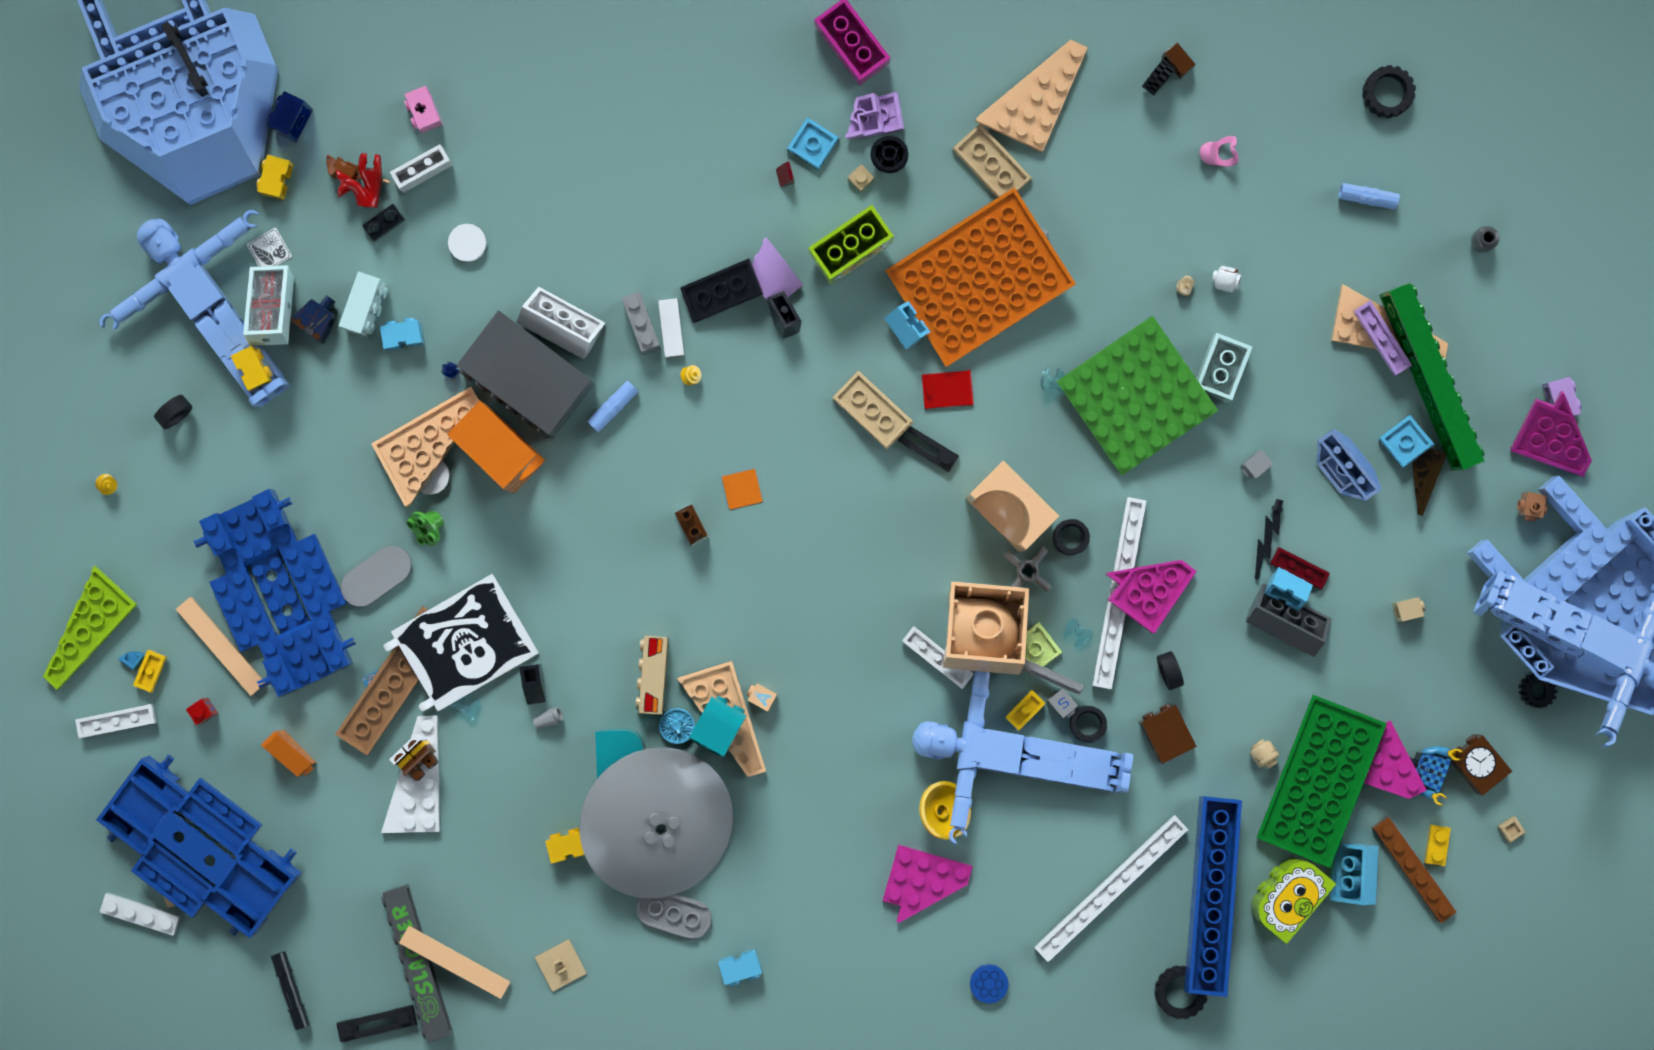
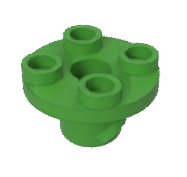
[406,511,444,546]

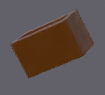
[1162,43,1196,79]

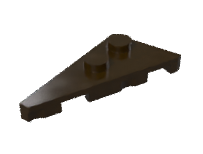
[1412,448,1447,516]

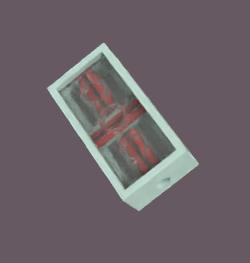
[243,266,294,346]

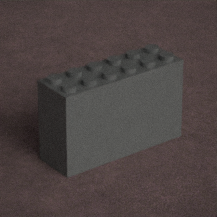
[456,310,595,438]

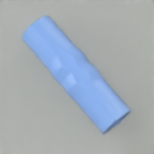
[1339,183,1400,210]
[587,381,638,433]

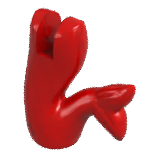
[336,153,382,208]

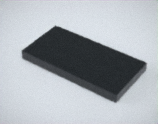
[680,258,764,323]

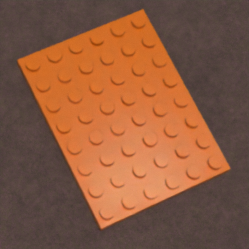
[885,187,1076,367]

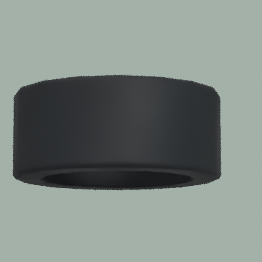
[154,395,193,429]
[1052,519,1090,556]
[1157,651,1184,690]
[1070,706,1107,742]

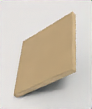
[535,939,587,992]

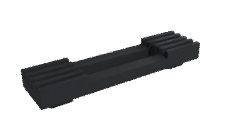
[161,21,209,97]
[897,426,959,472]
[336,1005,417,1043]

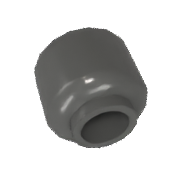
[1471,226,1499,252]

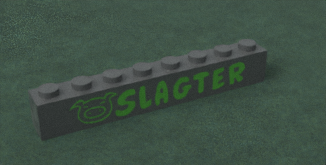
[381,884,453,1042]

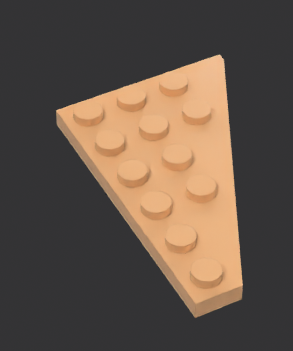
[975,40,1088,152]
[372,387,480,508]

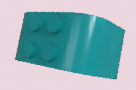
[689,695,747,759]
[595,729,646,779]

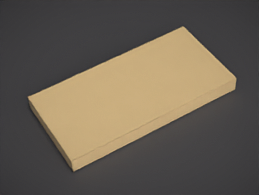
[952,124,1032,198]
[832,370,914,450]

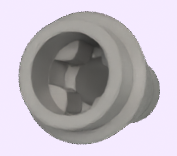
[533,707,564,729]

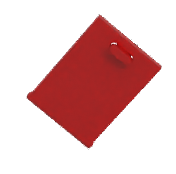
[922,370,974,409]

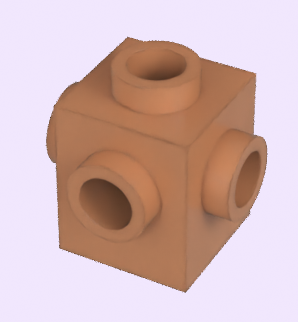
[1517,492,1547,522]

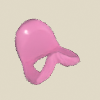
[1199,136,1239,167]

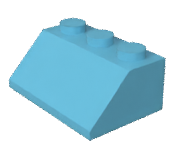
[1330,843,1378,905]

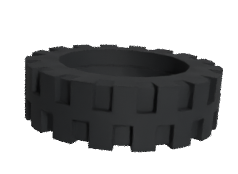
[1362,65,1416,118]
[1154,965,1207,1019]

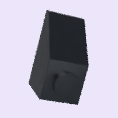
[767,291,802,339]

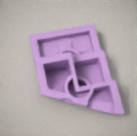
[845,92,905,139]
[752,238,803,301]

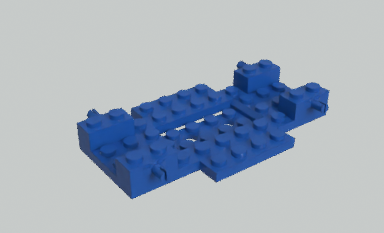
[194,489,356,697]
[96,754,302,938]

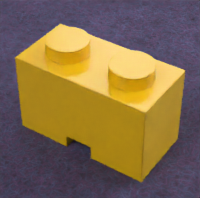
[256,155,294,201]
[231,346,273,391]
[545,827,584,864]

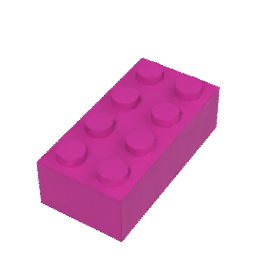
[814,0,891,86]

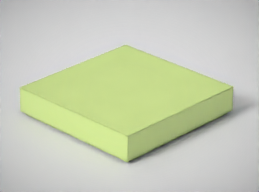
[1025,622,1062,676]

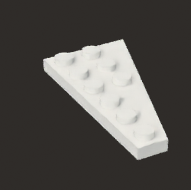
[381,715,440,833]

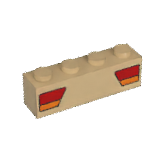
[636,636,669,715]

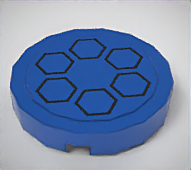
[970,964,1009,1004]

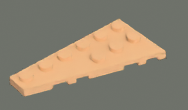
[1331,284,1448,358]
[677,661,766,777]

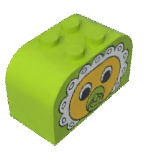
[808,205,894,284]
[1251,858,1336,944]

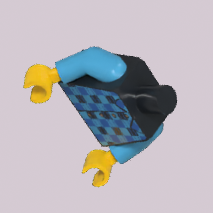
[1410,746,1463,806]

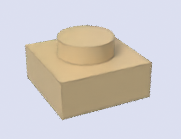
[848,164,874,192]

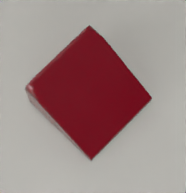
[776,162,794,187]

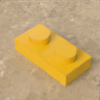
[133,650,167,693]
[1005,690,1046,731]
[1424,824,1451,866]

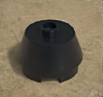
[870,136,909,173]

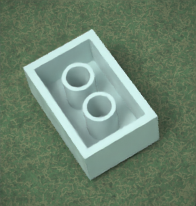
[339,271,388,338]
[1196,333,1252,402]

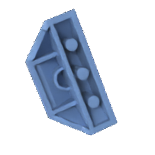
[1317,429,1382,501]

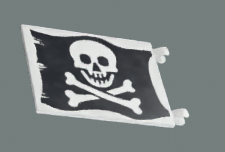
[383,573,539,711]

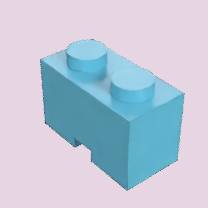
[884,301,930,349]
[380,318,425,351]
[1264,567,1313,611]
[718,949,762,986]

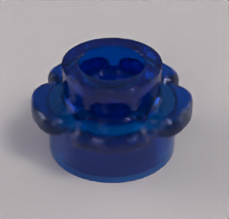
[441,362,459,379]

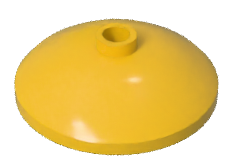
[919,781,971,840]

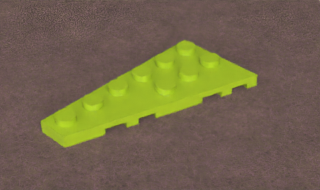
[43,566,138,690]

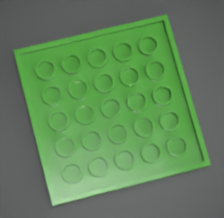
[1056,315,1218,475]

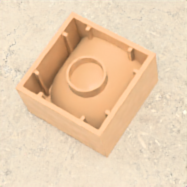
[965,461,1059,552]
[943,582,1029,675]

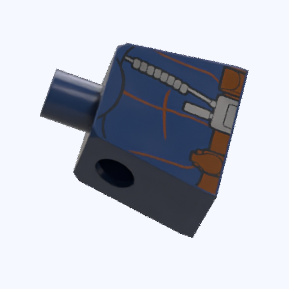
[290,295,337,344]

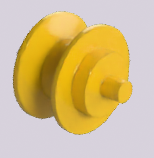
[680,365,701,386]
[95,474,117,495]

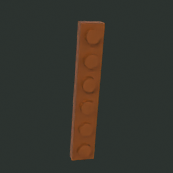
[1372,817,1457,923]

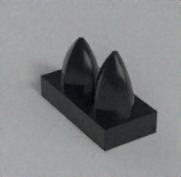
[362,204,405,242]

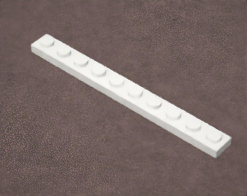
[1092,497,1146,689]
[1034,815,1188,962]

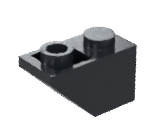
[519,664,547,705]

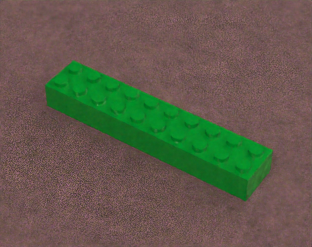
[1379,282,1485,471]

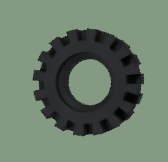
[1142,59,1175,96]
[1518,673,1558,708]

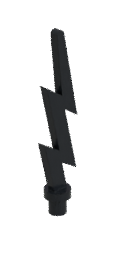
[1255,499,1284,580]

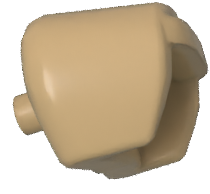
[1176,276,1195,296]

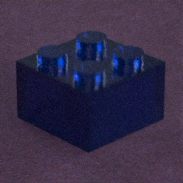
[267,91,313,143]

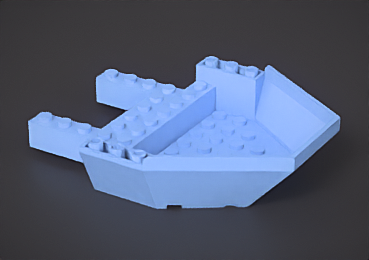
[77,0,278,205]
[1467,476,1654,715]

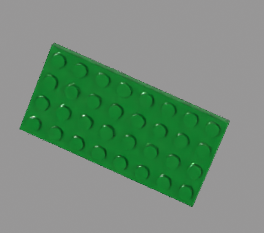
[1256,695,1387,868]

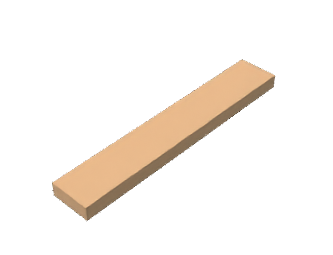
[176,597,265,696]
[399,926,510,999]

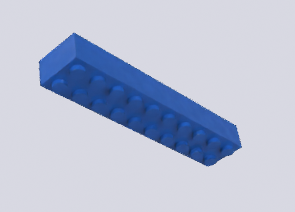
[1184,796,1242,997]

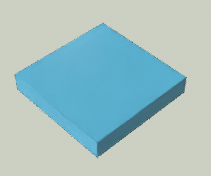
[787,117,839,171]
[1379,415,1434,468]

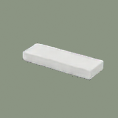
[658,298,684,358]

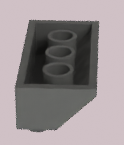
[1246,583,1331,657]

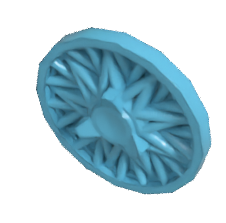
[659,708,695,744]

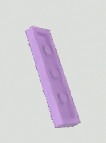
[1353,300,1412,376]

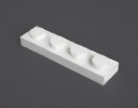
[902,626,974,689]
[75,704,157,738]
[100,893,181,935]

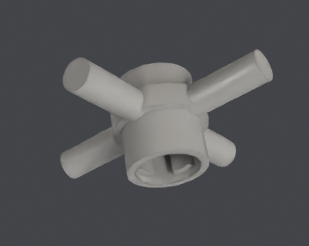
[1003,547,1052,592]

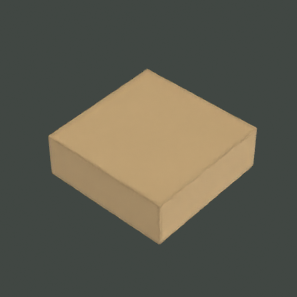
[1498,816,1526,843]

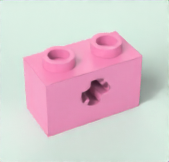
[404,86,443,133]

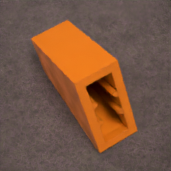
[261,730,316,777]

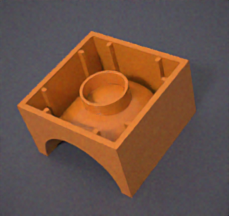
[447,401,546,493]

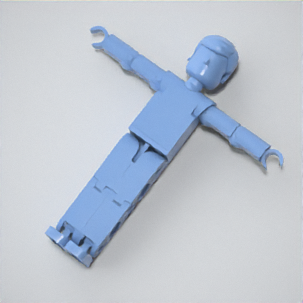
[100,210,290,408]
[1473,571,1654,748]
[912,671,1133,844]

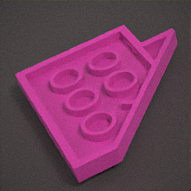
[1510,391,1592,477]
[1105,560,1197,634]
[1364,720,1427,799]
[882,844,973,923]

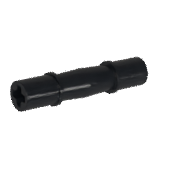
[270,951,310,1030]

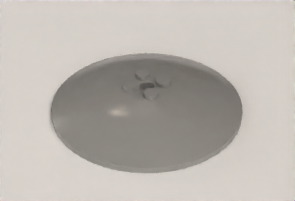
[579,747,733,898]

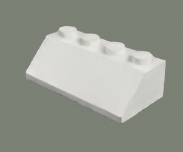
[517,287,605,359]

